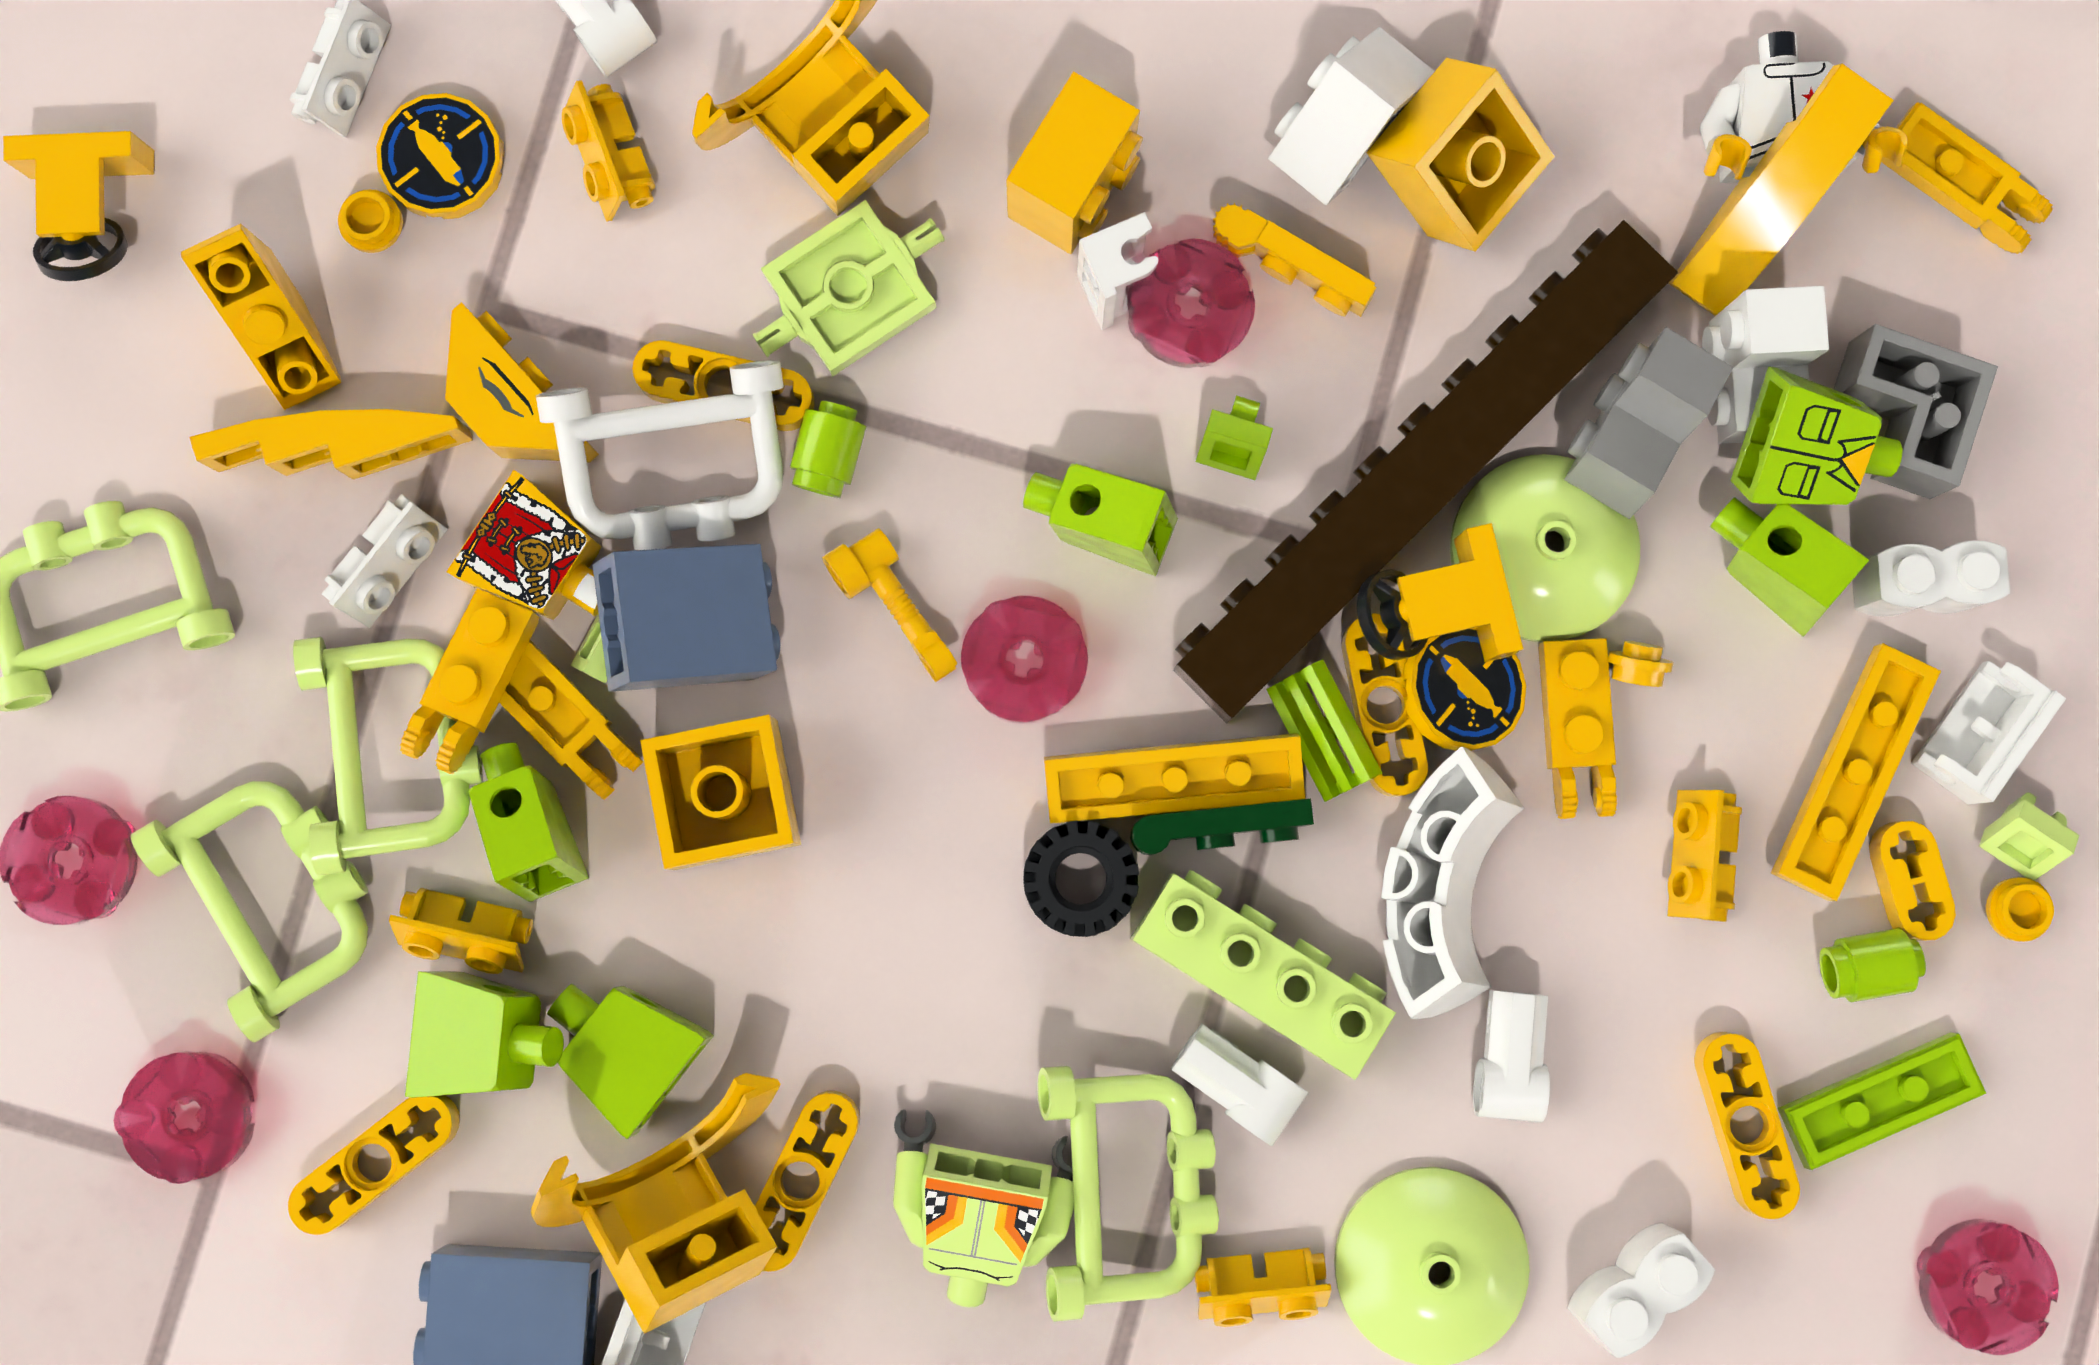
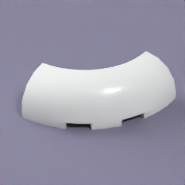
[1381,746,1524,1019]

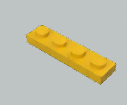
[1771,643,1941,901]
[1044,733,1305,824]

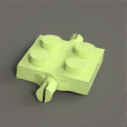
[752,200,945,377]

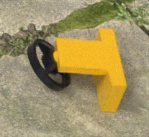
[3,131,155,281]
[1357,523,1524,662]

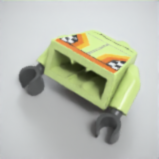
[893,1109,1074,1307]

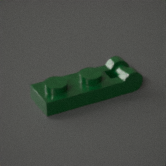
[1130,798,1314,855]

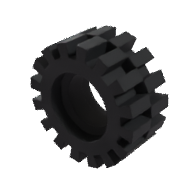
[1023,820,1139,937]

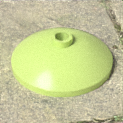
[1450,454,1641,642]
[1334,1167,1530,1365]

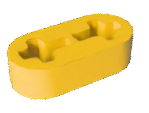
[1869,821,1956,941]

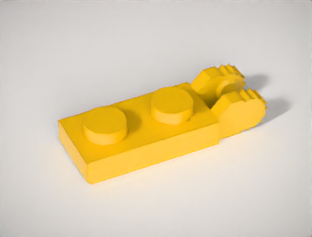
[1881,102,2053,254]
[1213,203,1377,317]
[400,588,540,774]
[1538,638,1617,819]
[499,640,644,800]

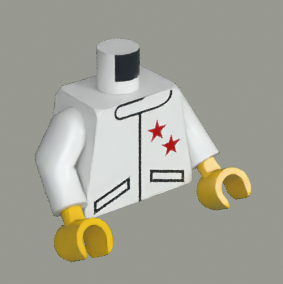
[1700,31,1908,183]

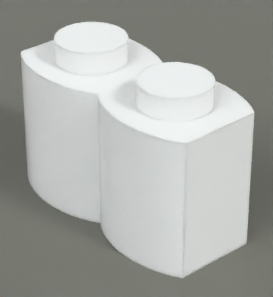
[1852,541,2010,617]
[1567,1223,1715,1358]

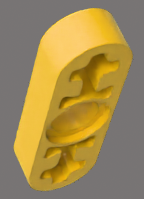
[632,340,815,431]
[1341,613,1428,797]
[1694,1032,1800,1219]
[755,1091,860,1272]
[288,1095,460,1235]

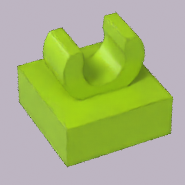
[1195,395,1273,480]

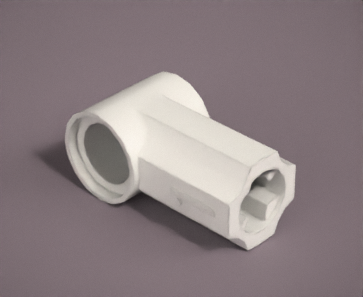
[555,0,657,77]
[1473,990,1550,1123]
[1171,1023,1309,1146]

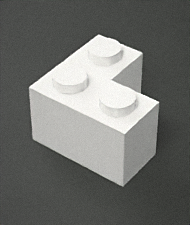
[1268,27,1435,206]
[1702,286,1829,444]

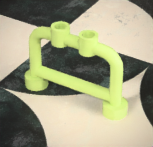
[0,501,235,712]
[293,637,483,876]
[131,781,368,1043]
[1038,1066,1219,1322]

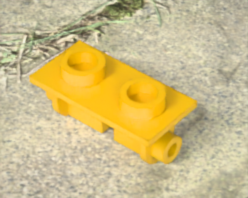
[562,80,655,222]
[1667,790,1742,922]
[389,888,533,974]
[1194,1247,1331,1327]

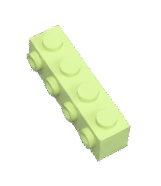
[1130,870,1396,1080]

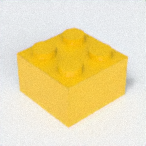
[1366,57,1555,252]
[1006,71,1143,254]
[640,714,801,870]

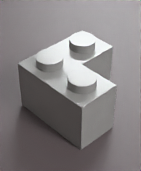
[1834,324,1998,499]
[1564,327,1733,519]

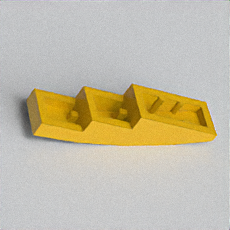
[1668,63,1894,316]
[189,409,473,480]

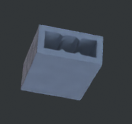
[592,544,780,692]
[413,1244,602,1365]

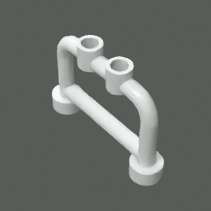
[536,360,784,550]

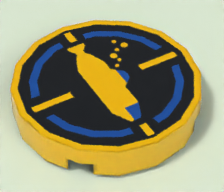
[376,93,504,219]
[1402,628,1526,751]

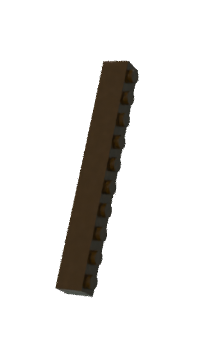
[1173,220,1679,724]

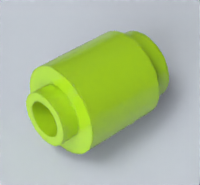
[790,401,866,498]
[1819,928,1926,1002]

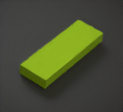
[1777,1032,1987,1170]

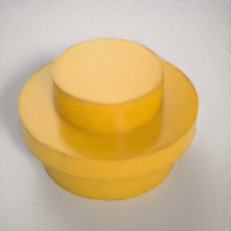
[338,189,403,253]
[1608,641,1674,687]
[1986,877,2054,942]

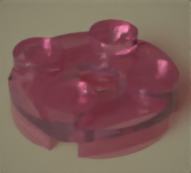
[1127,238,1255,368]
[961,595,1088,724]
[0,796,138,925]
[113,1051,255,1184]
[1917,1219,2059,1355]

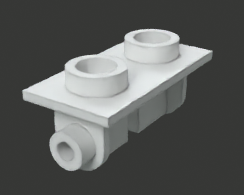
[290,0,391,137]
[322,494,448,628]

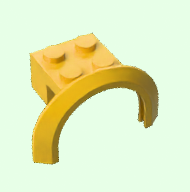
[692,0,930,216]
[531,1073,781,1334]

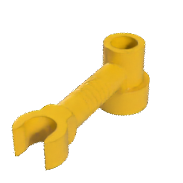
[822,528,958,682]

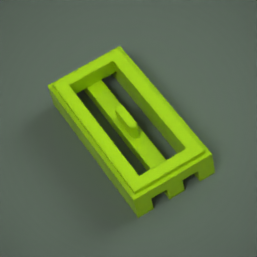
[1266,659,1382,802]

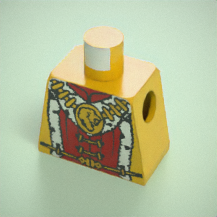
[446,470,602,620]

